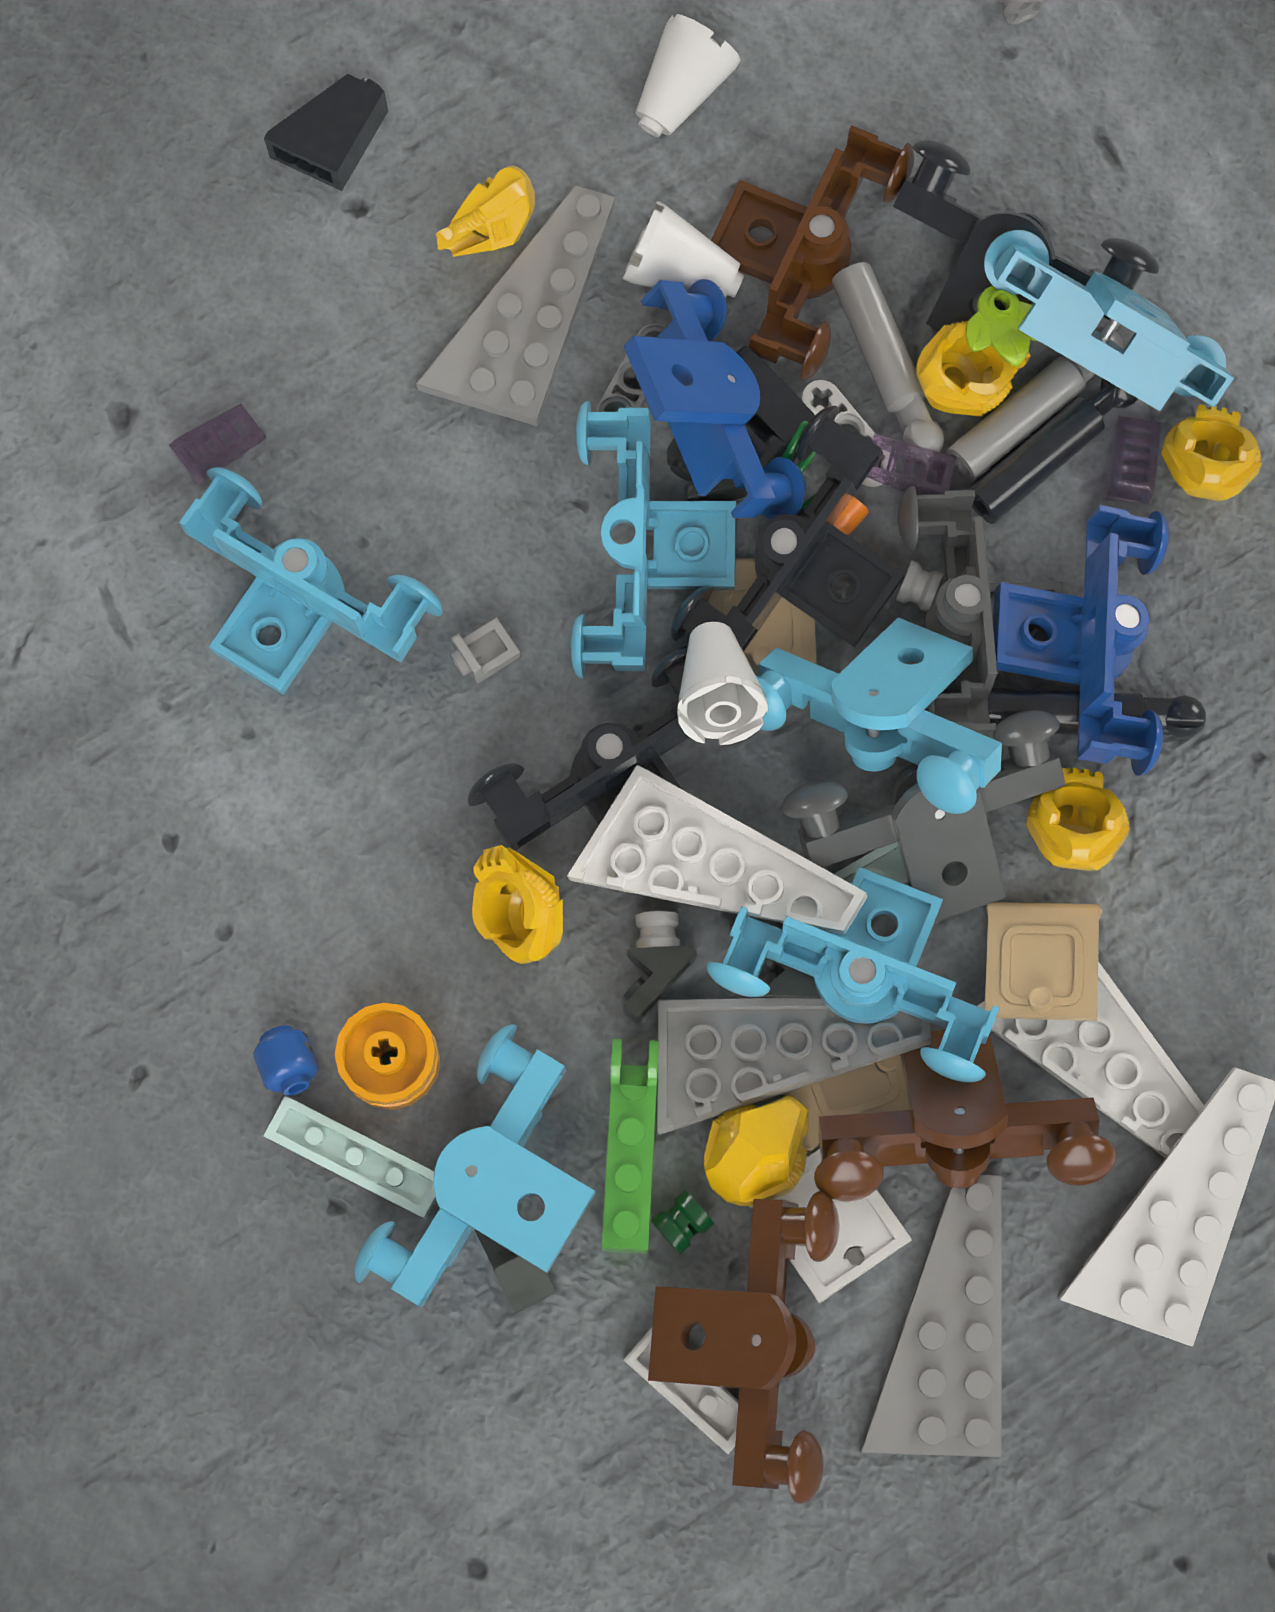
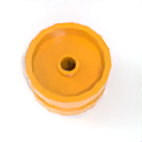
[335,1003,441,1110]

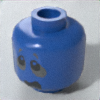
[253,1025,319,1096]

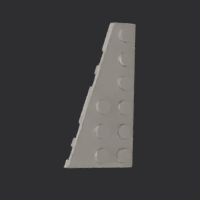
[416,186,615,426]
[657,998,931,1135]
[860,1175,1002,1457]

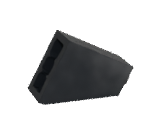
[264,74,389,191]

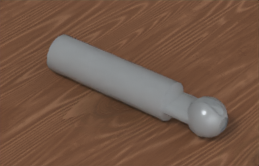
[832,262,944,460]
[946,327,1124,482]

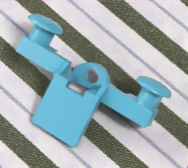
[570,401,736,679]

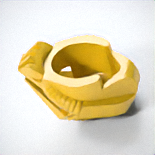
[436,165,535,257]
[915,321,1030,416]
[1161,404,1262,501]
[1026,768,1130,871]
[472,845,563,964]
[704,1095,809,1206]

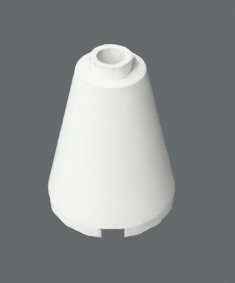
[636,14,741,138]
[622,201,744,298]
[677,622,768,745]

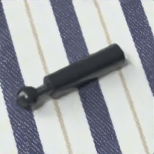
[969,378,1138,524]
[988,688,1206,739]

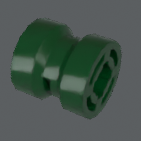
[651,1190,714,1255]

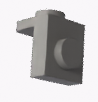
[450,617,521,684]

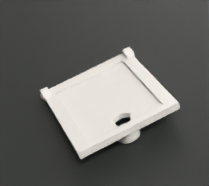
[749,1149,912,1303]

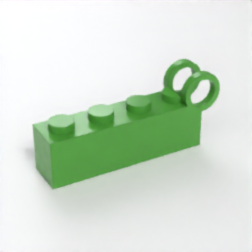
[602,1038,659,1254]

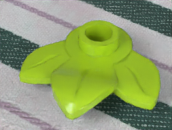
[965,286,1038,367]

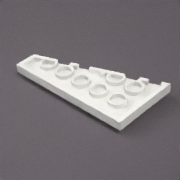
[567,765,868,935]
[977,962,1204,1158]
[1058,1067,1275,1347]

